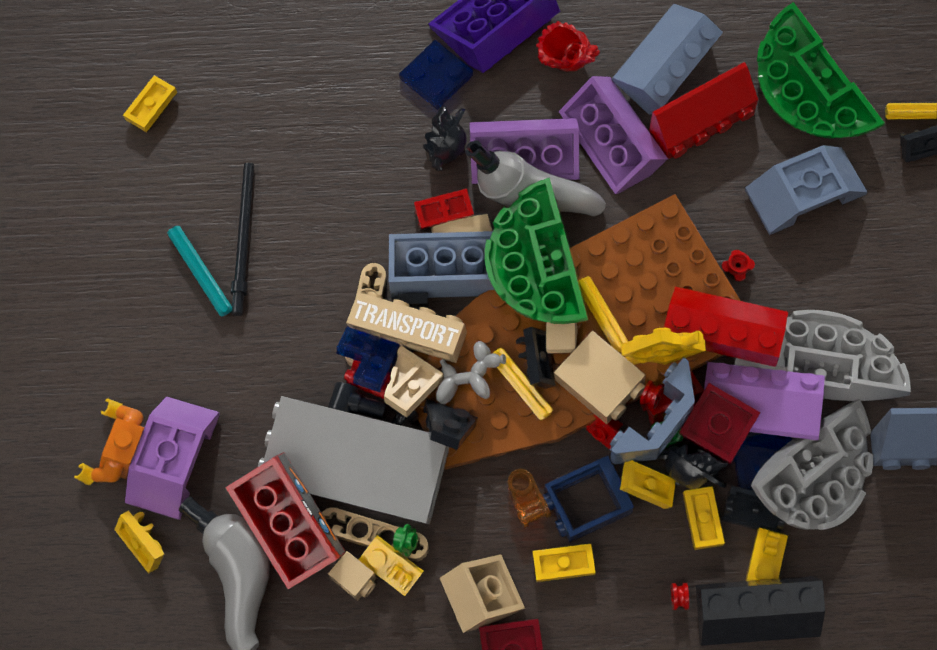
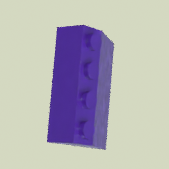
[428,0,560,73]

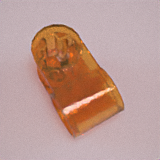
[507,469,551,528]

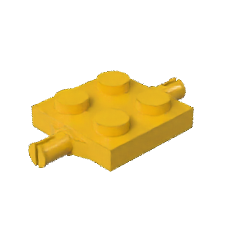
[621,328,706,365]

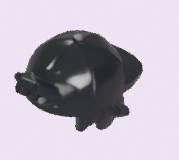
[423,106,467,171]
[657,444,728,489]

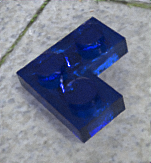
[336,327,400,392]

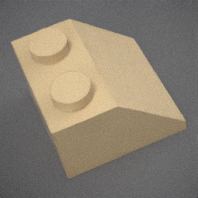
[440,555,525,633]

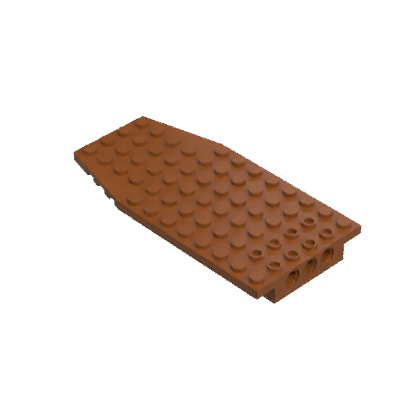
[413,194,741,470]

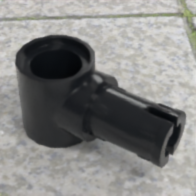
[328,382,387,420]

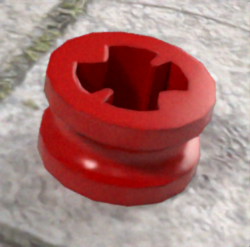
[640,380,664,409]
[671,583,689,610]

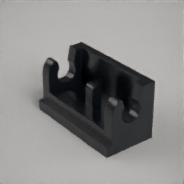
[721,486,785,533]

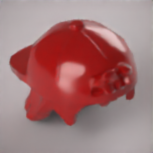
[536,21,600,72]

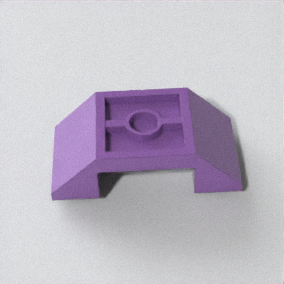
[125,397,220,520]

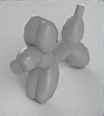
[436,341,506,405]

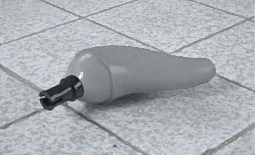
[465,140,606,216]
[178,497,270,650]

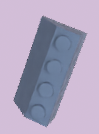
[611,4,723,115]
[389,231,494,299]

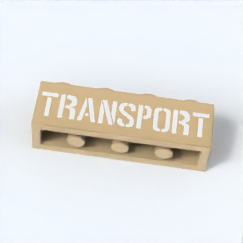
[346,292,467,363]

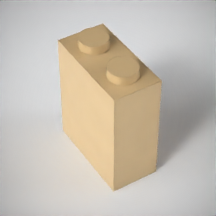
[554,331,645,424]

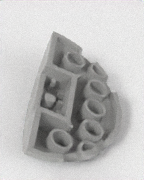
[735,310,911,401]
[751,399,873,530]

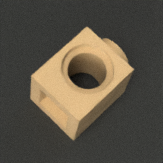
[328,551,376,601]

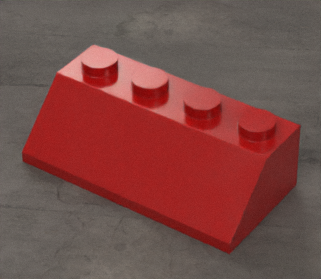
[649,62,758,161]
[664,286,788,367]

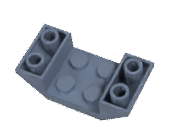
[745,145,868,235]
[609,357,695,464]

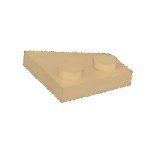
[384,345,444,417]

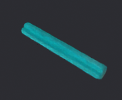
[167,226,232,317]

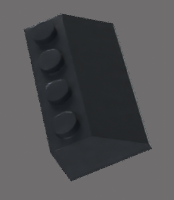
[695,576,825,646]

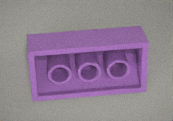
[559,76,668,194]
[470,118,579,184]
[704,362,825,440]

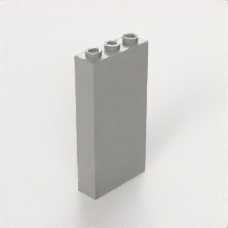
[258,396,450,524]

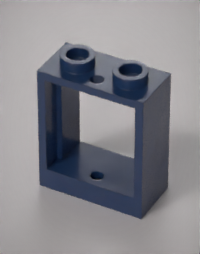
[542,456,634,543]

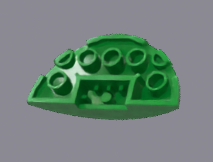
[757,2,885,138]
[485,177,588,324]

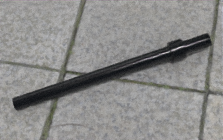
[230,163,254,316]

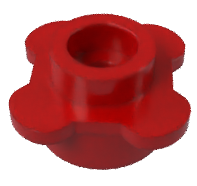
[721,250,755,281]

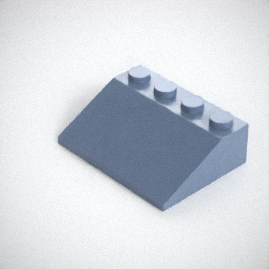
[870,408,937,470]

